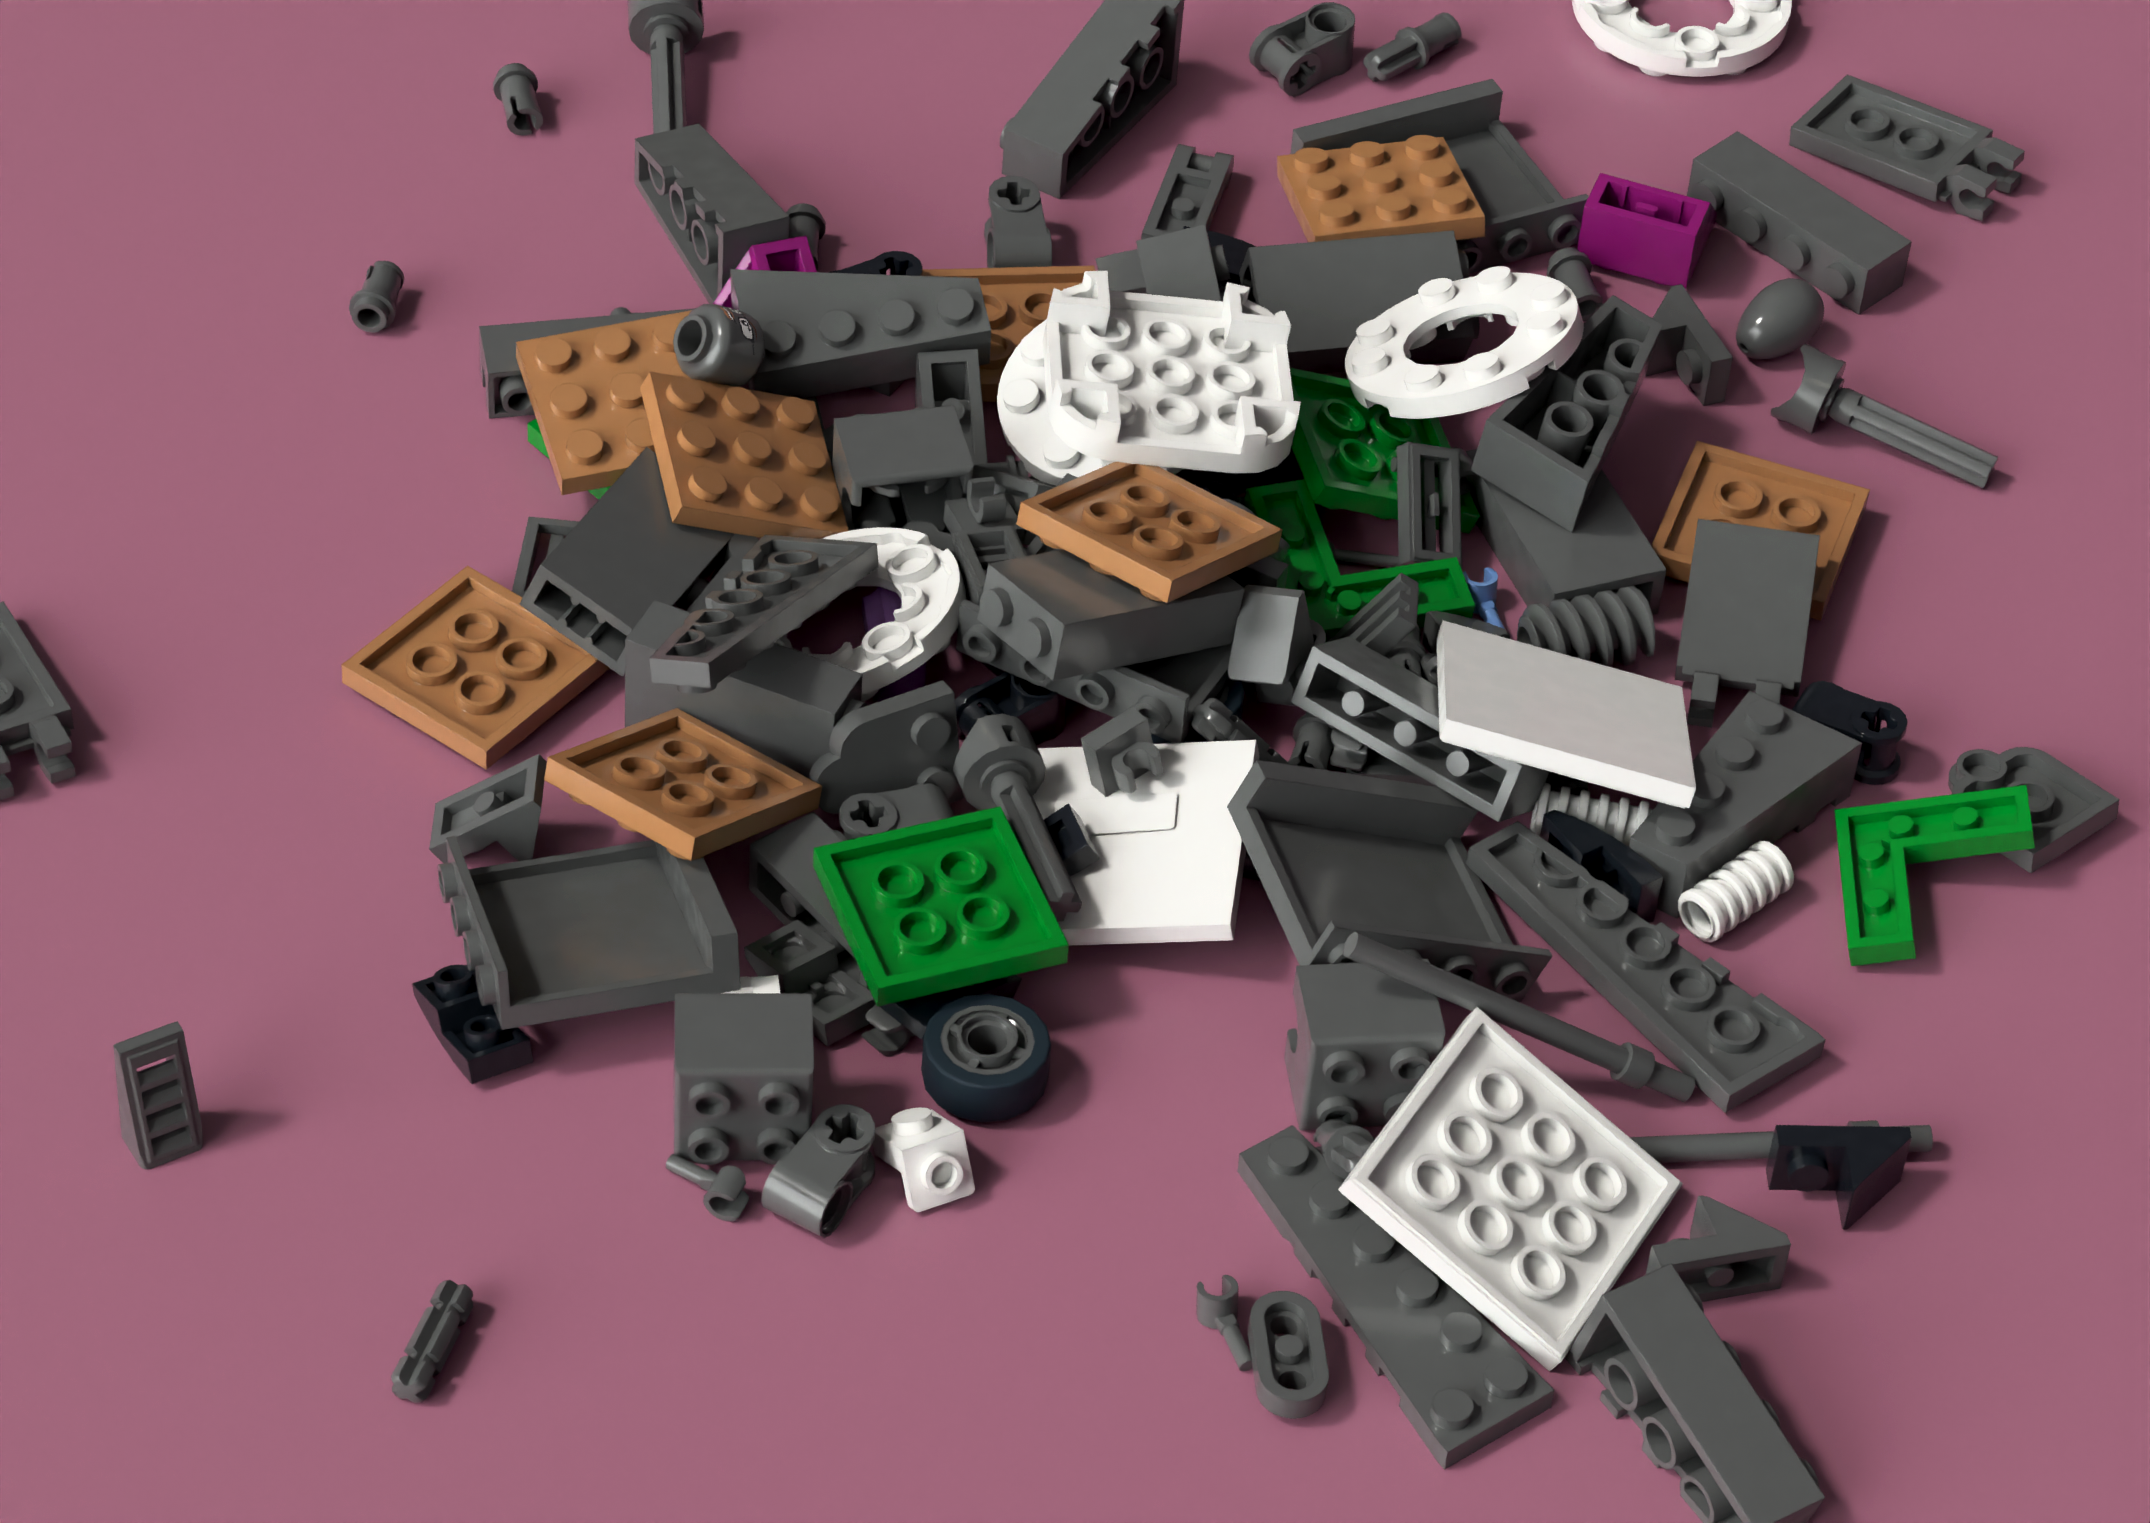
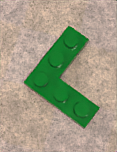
[1244,479,1475,642]
[1834,785,2035,966]

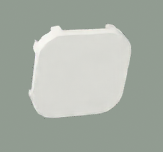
[1043,271,1301,474]

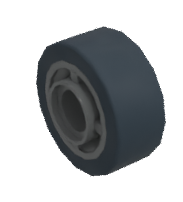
[921,994,1051,1122]

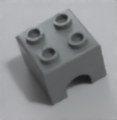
[832,405,974,534]
[1284,959,1446,1130]
[673,993,814,1165]

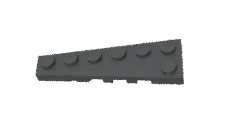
[649,535,879,694]
[1466,821,1826,1113]
[1237,1125,1555,1470]

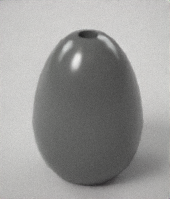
[1736,278,1824,360]

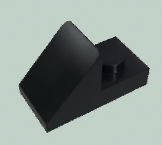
[1766,1125,1912,1230]

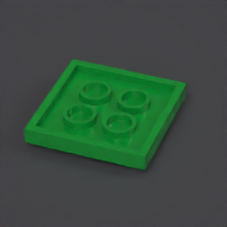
[1290,368,1480,534]
[813,806,1069,1007]

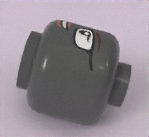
[673,304,765,387]

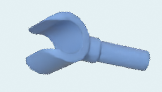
[1463,567,1505,629]

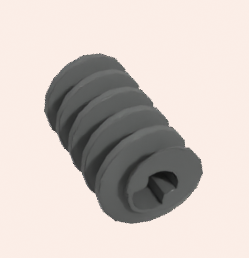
[1517,586,1655,667]

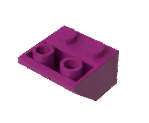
[1577,173,1717,289]

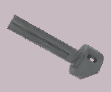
[628,0,704,134]
[1771,343,1998,489]
[953,714,1082,922]

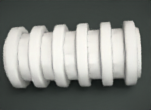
[1530,783,1652,847]
[1678,841,1794,943]

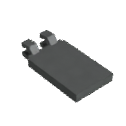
[1789,74,2025,221]
[1675,519,1820,728]
[0,601,76,800]

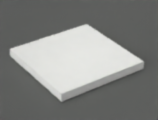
[1436,621,1696,809]
[1033,740,1259,946]
[1338,1007,1683,1371]

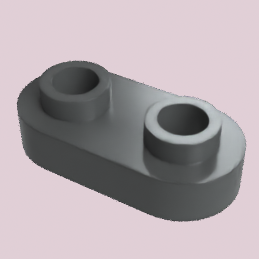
[1248,1291,1329,1419]

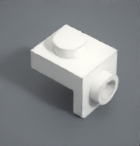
[873,1107,975,1212]

